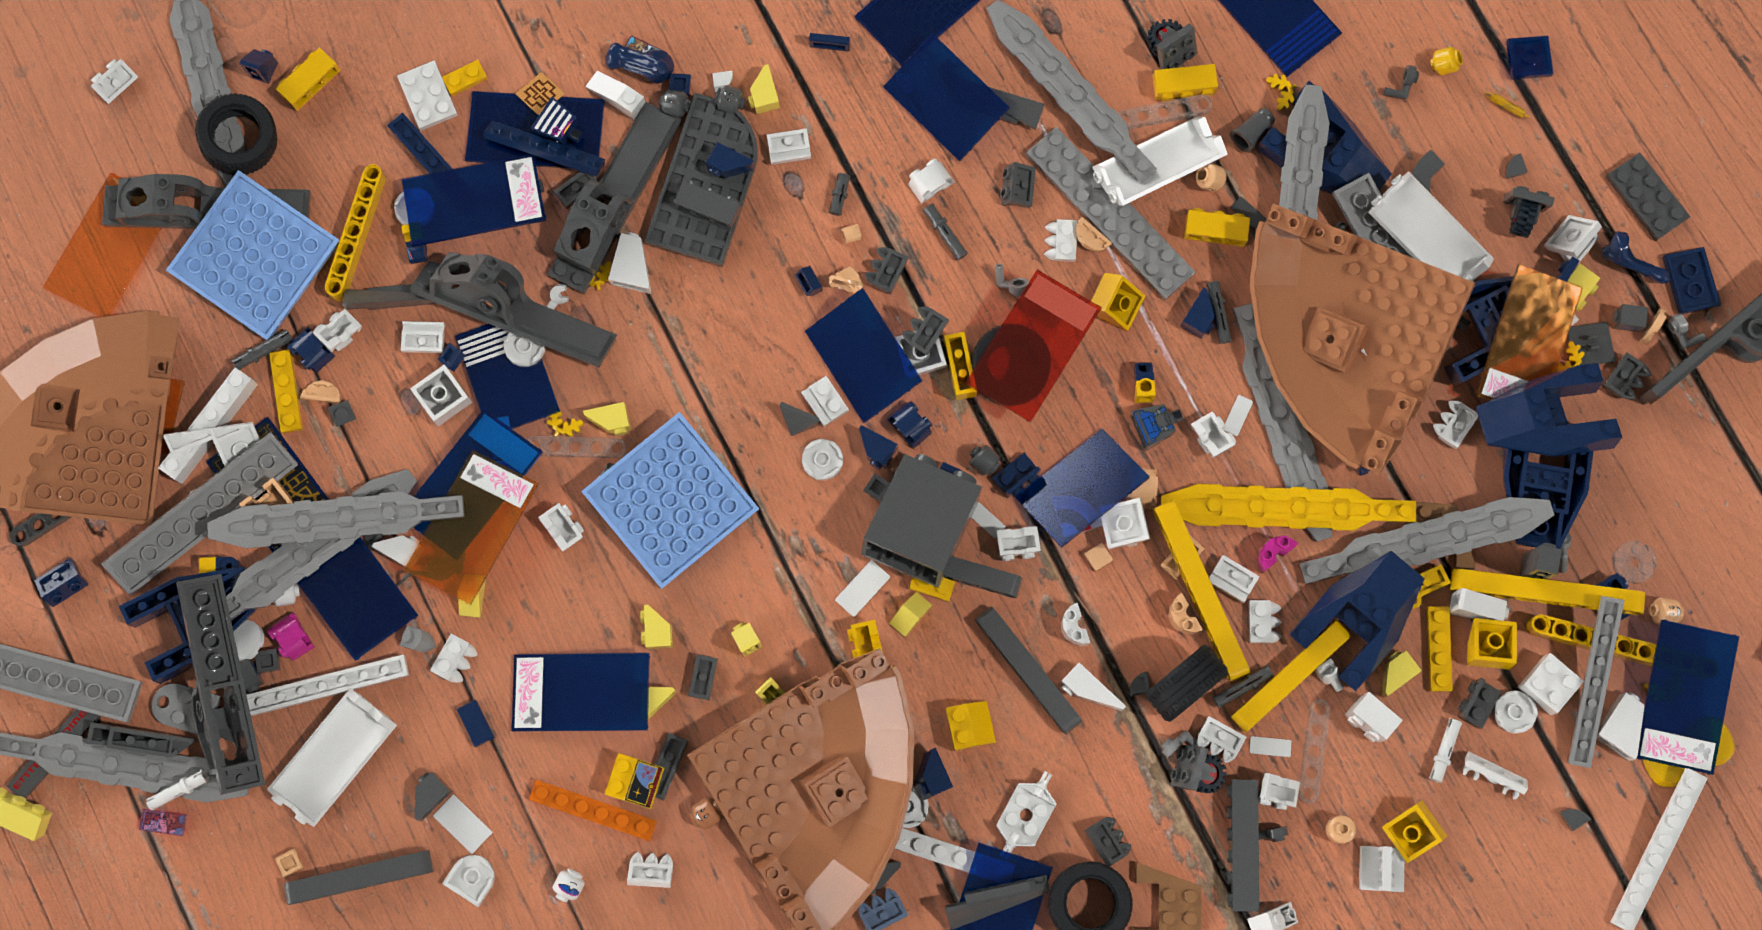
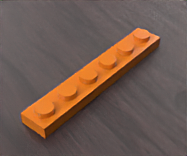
[529,780,657,841]

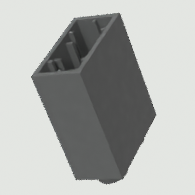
[861,454,982,588]

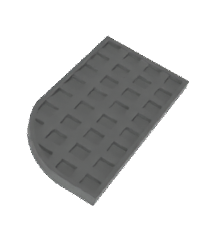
[644,93,758,267]

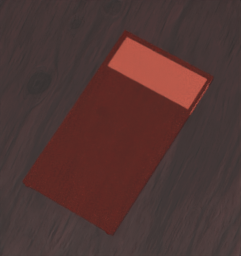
[965,269,1102,423]

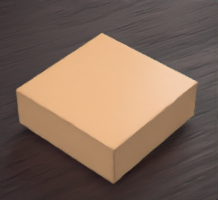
[1084,543,1113,572]
[275,848,305,878]

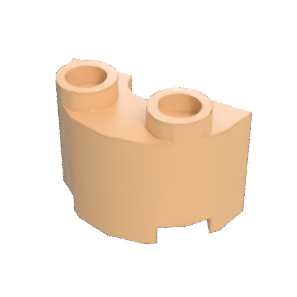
[1126,468,1158,510]
[1168,593,1203,635]

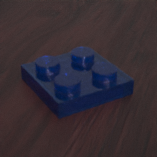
[1506,36,1554,80]

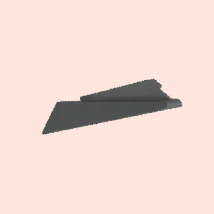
[950,76,1044,130]
[342,284,438,310]
[86,722,197,758]
[945,875,1050,929]

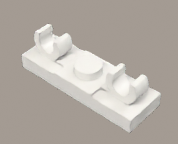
[1463,751,1528,800]

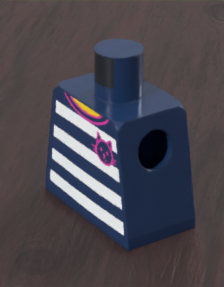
[531,97,583,145]

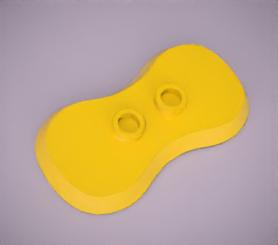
[1643,716,1735,787]

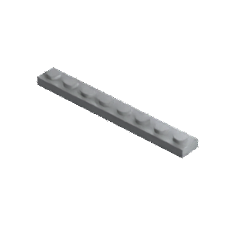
[1568,595,1624,768]

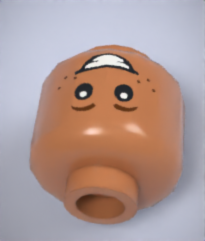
[690,797,722,829]

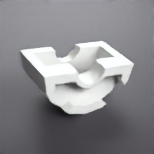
[908,158,955,204]
[313,309,362,352]
[1191,411,1236,458]
[538,503,584,552]
[996,526,1041,561]
[1061,603,1090,646]
[1258,773,1300,810]

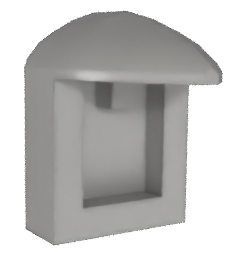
[400,626,436,652]

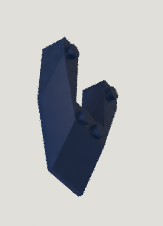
[1257,81,1392,194]
[1444,273,1559,385]
[1476,363,1622,456]
[1503,448,1594,549]
[1290,551,1425,691]
[119,567,258,684]

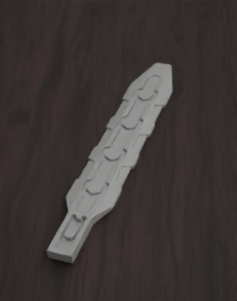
[169,0,246,185]
[987,0,1157,183]
[1279,84,1329,220]
[1233,303,1332,542]
[226,469,417,620]
[207,491,465,548]
[1300,497,1554,585]
[0,732,249,802]

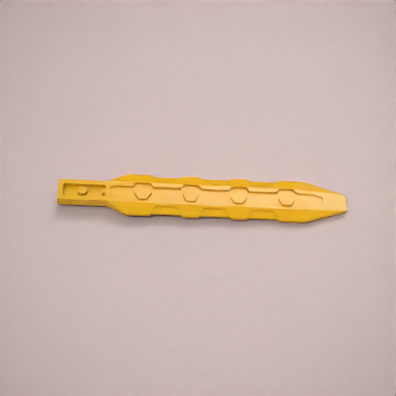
[1161,484,1416,531]

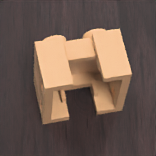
[239,478,295,507]

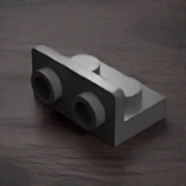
[1000,162,1036,208]
[1457,678,1502,729]

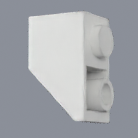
[1247,902,1299,930]

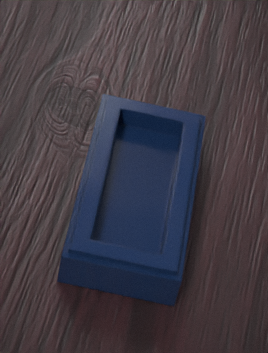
[809,33,850,52]
[456,700,495,748]

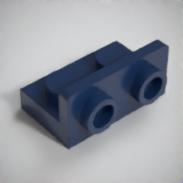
[992,452,1041,498]
[34,557,88,607]

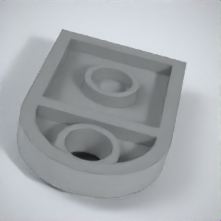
[152,684,222,734]

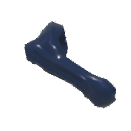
[605,42,674,84]
[1601,231,1671,284]

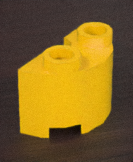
[847,619,883,658]

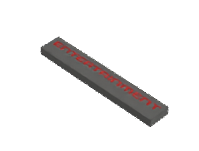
[7,709,101,798]

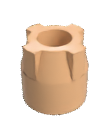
[841,224,862,244]

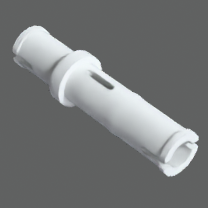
[1428,718,1463,783]
[146,770,209,811]

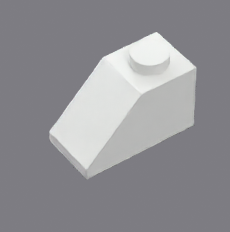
[371,535,424,570]

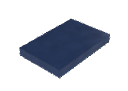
[1662,247,1721,315]

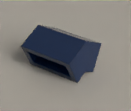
[795,266,823,296]

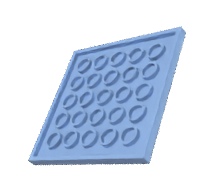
[166,170,340,340]
[581,412,759,589]

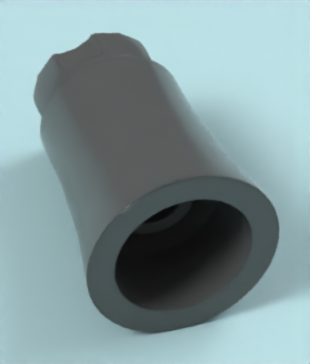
[1230,108,1275,153]

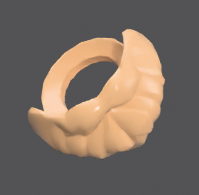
[829,266,863,294]

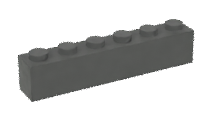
[1227,779,1259,912]

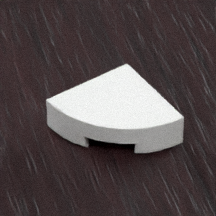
[712,71,733,95]

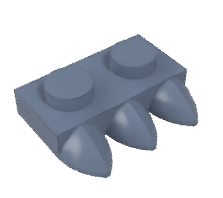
[859,888,908,930]

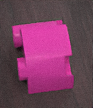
[1258,535,1298,573]
[267,612,315,661]

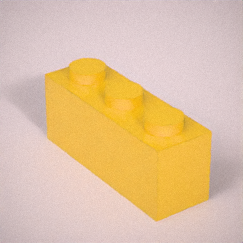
[276,47,341,111]
[1152,64,1218,102]
[1184,208,1250,247]
[943,332,977,401]

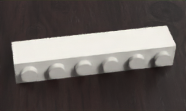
[158,368,258,484]

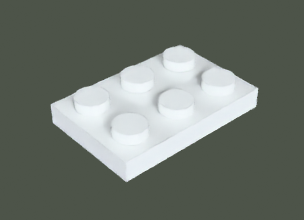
[397,60,458,131]

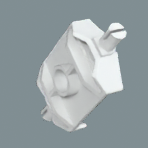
[996,771,1057,859]

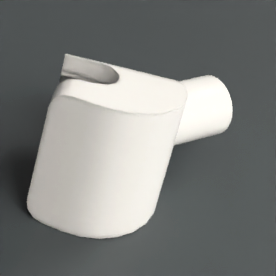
[546,284,569,310]
[1315,659,1343,692]

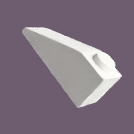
[585,71,645,121]
[1060,663,1126,711]

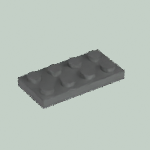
[1606,153,1691,241]

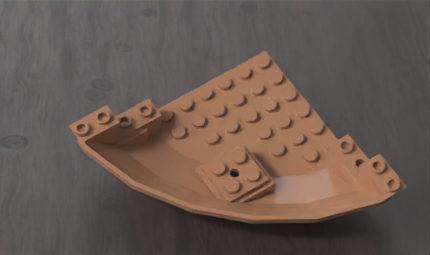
[1250,203,1475,474]
[0,310,180,525]
[687,648,914,930]

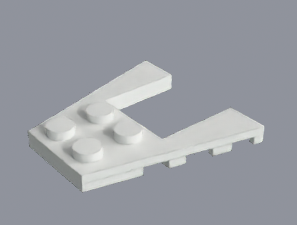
[163,422,260,494]

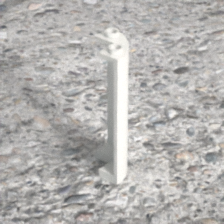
[1093,116,1228,206]
[1368,171,1494,282]
[267,688,397,827]

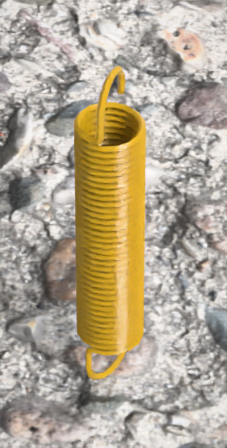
[1484,92,1531,118]

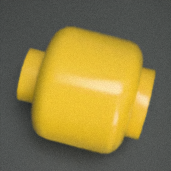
[1430,47,1463,76]

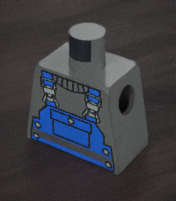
[1130,404,1183,451]

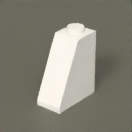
[608,232,651,294]
[1449,588,1509,621]
[1597,692,1644,761]

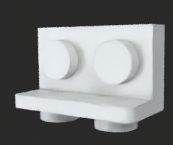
[91,59,138,104]

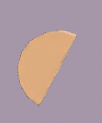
[1076,217,1113,252]
[1639,307,1668,345]
[300,380,342,404]

